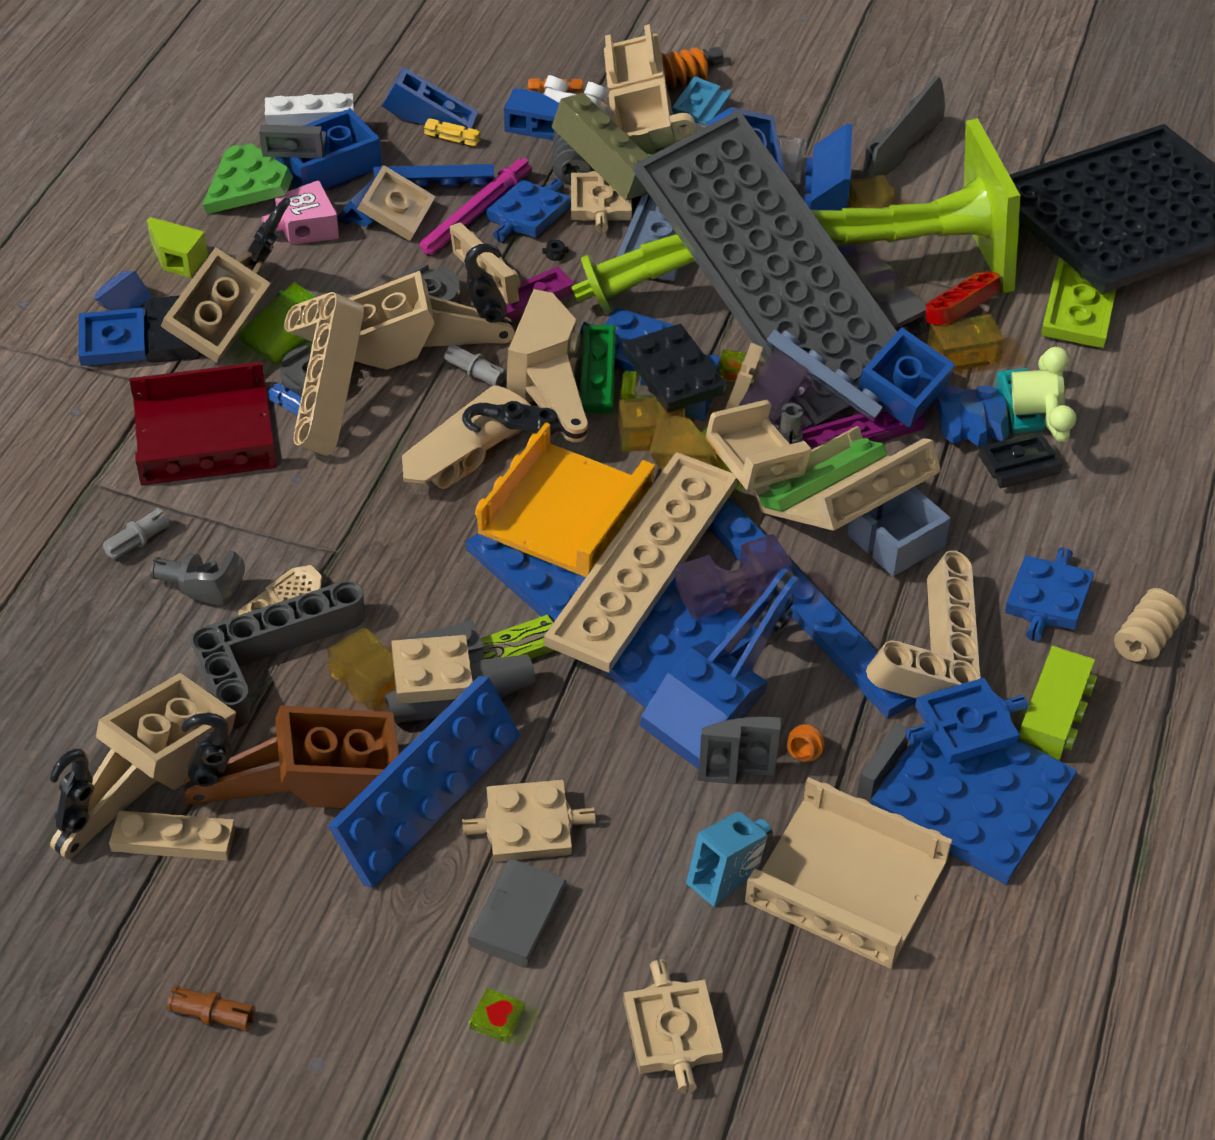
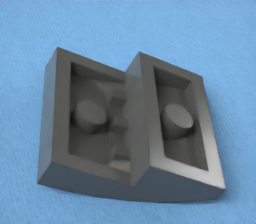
[698,717,781,784]

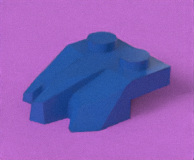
[933,386,1009,447]

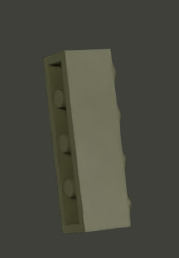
[552,93,649,201]

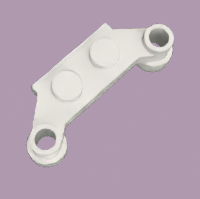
[544,75,611,116]

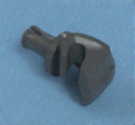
[150,551,245,606]

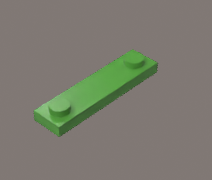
[759,438,887,512]

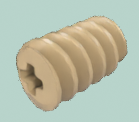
[1114,588,1186,662]

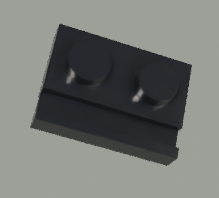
[978,431,1063,489]

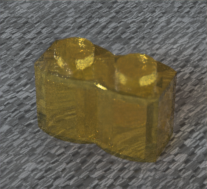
[327,628,396,709]

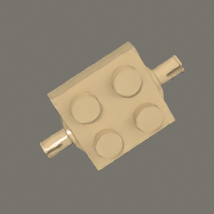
[571,171,632,233]
[462,780,595,862]
[623,960,723,1094]

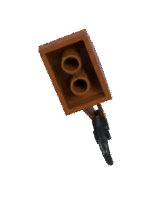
[181,705,399,808]

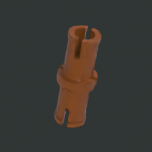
[167,985,256,1032]

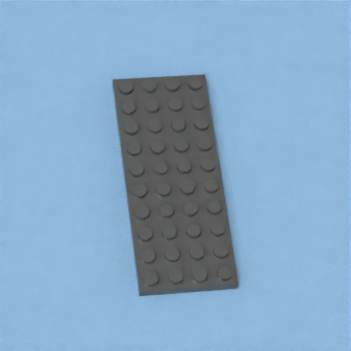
[633,110,897,427]

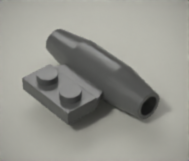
[384,619,536,723]

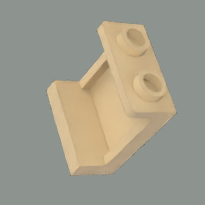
[705,400,812,491]

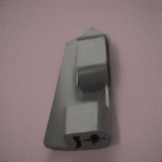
[863,75,945,187]

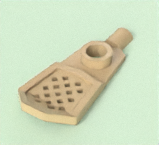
[238,565,322,615]

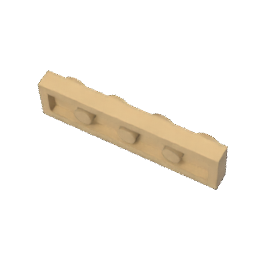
[450,222,521,305]

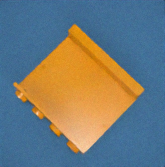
[475,423,655,577]

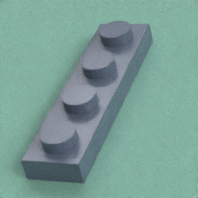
[766,329,883,422]

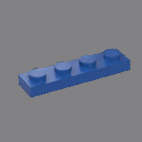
[374,164,494,189]

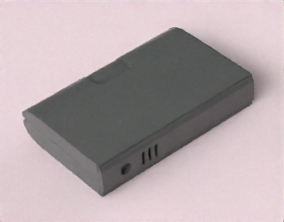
[467,859,566,968]

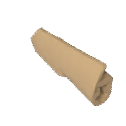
[402,386,531,489]

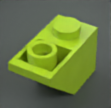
[147,217,208,278]

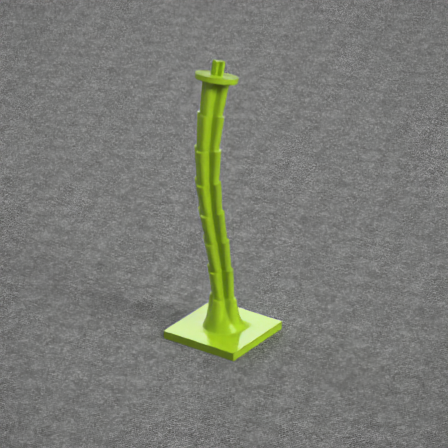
[571,118,1020,315]

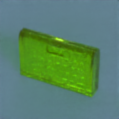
[239,282,316,364]

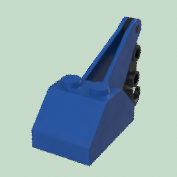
[639,568,800,769]

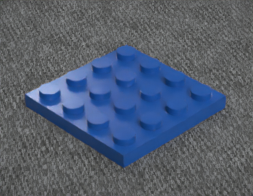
[870,739,1077,885]

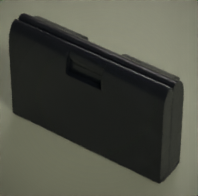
[144,295,199,362]

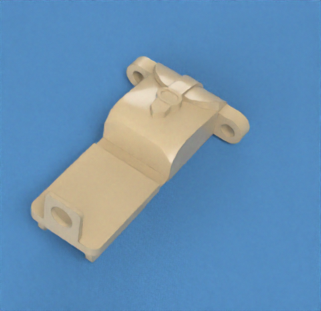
[604,24,695,154]

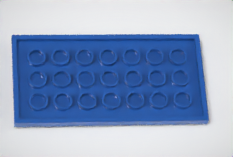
[466,533,757,709]

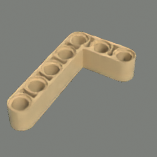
[284,292,364,456]
[866,550,980,699]

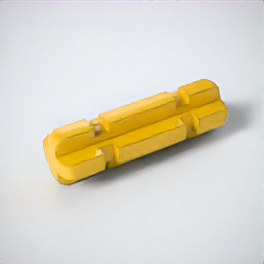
[424,118,480,147]

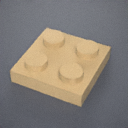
[357,165,436,241]
[391,635,472,704]

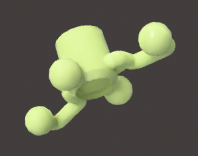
[1011,347,1077,443]

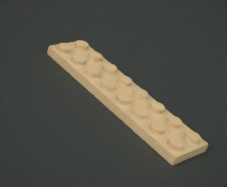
[544,452,738,673]

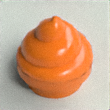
[787,724,825,762]

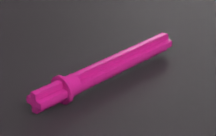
[419,158,532,256]

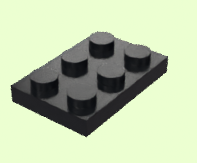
[623,323,727,413]

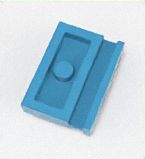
[672,76,732,127]

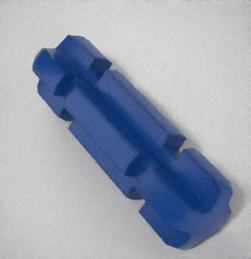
[268,383,302,416]

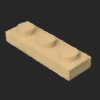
[109,810,236,861]

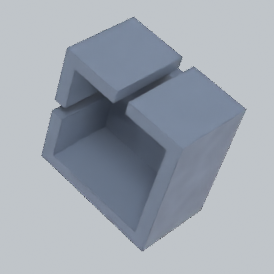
[847,486,951,577]

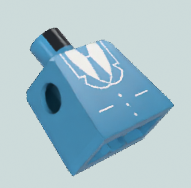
[686,812,773,907]

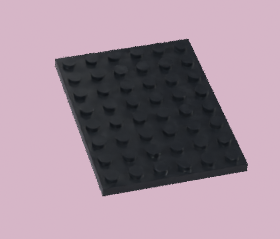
[1009,124,1215,294]

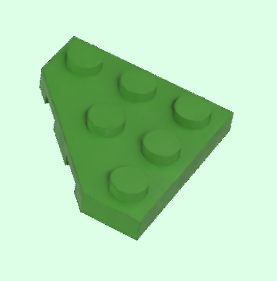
[202,143,293,214]

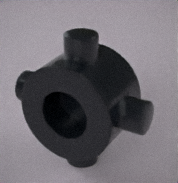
[542,240,569,261]

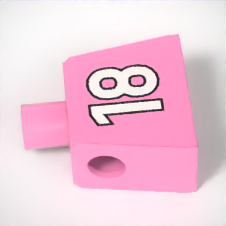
[262,181,339,245]

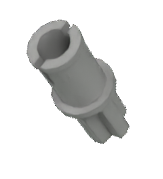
[444,344,507,386]
[103,508,170,559]

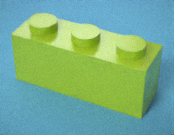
[1019,646,1098,761]

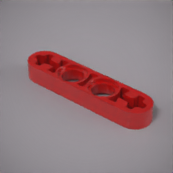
[926,272,1000,325]

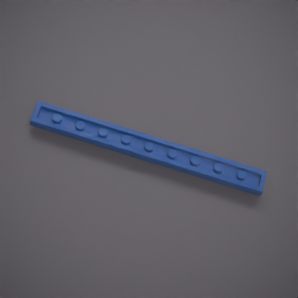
[708,498,916,719]

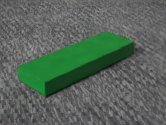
[580,325,617,413]

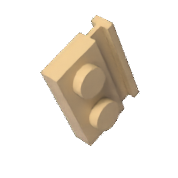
[725,343,765,410]

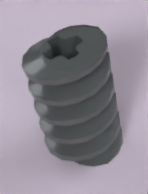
[553,131,590,184]

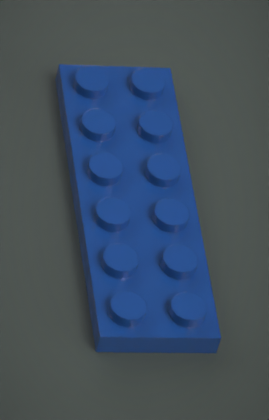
[327,676,521,888]

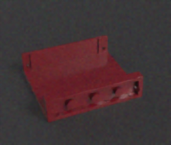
[129,362,277,486]

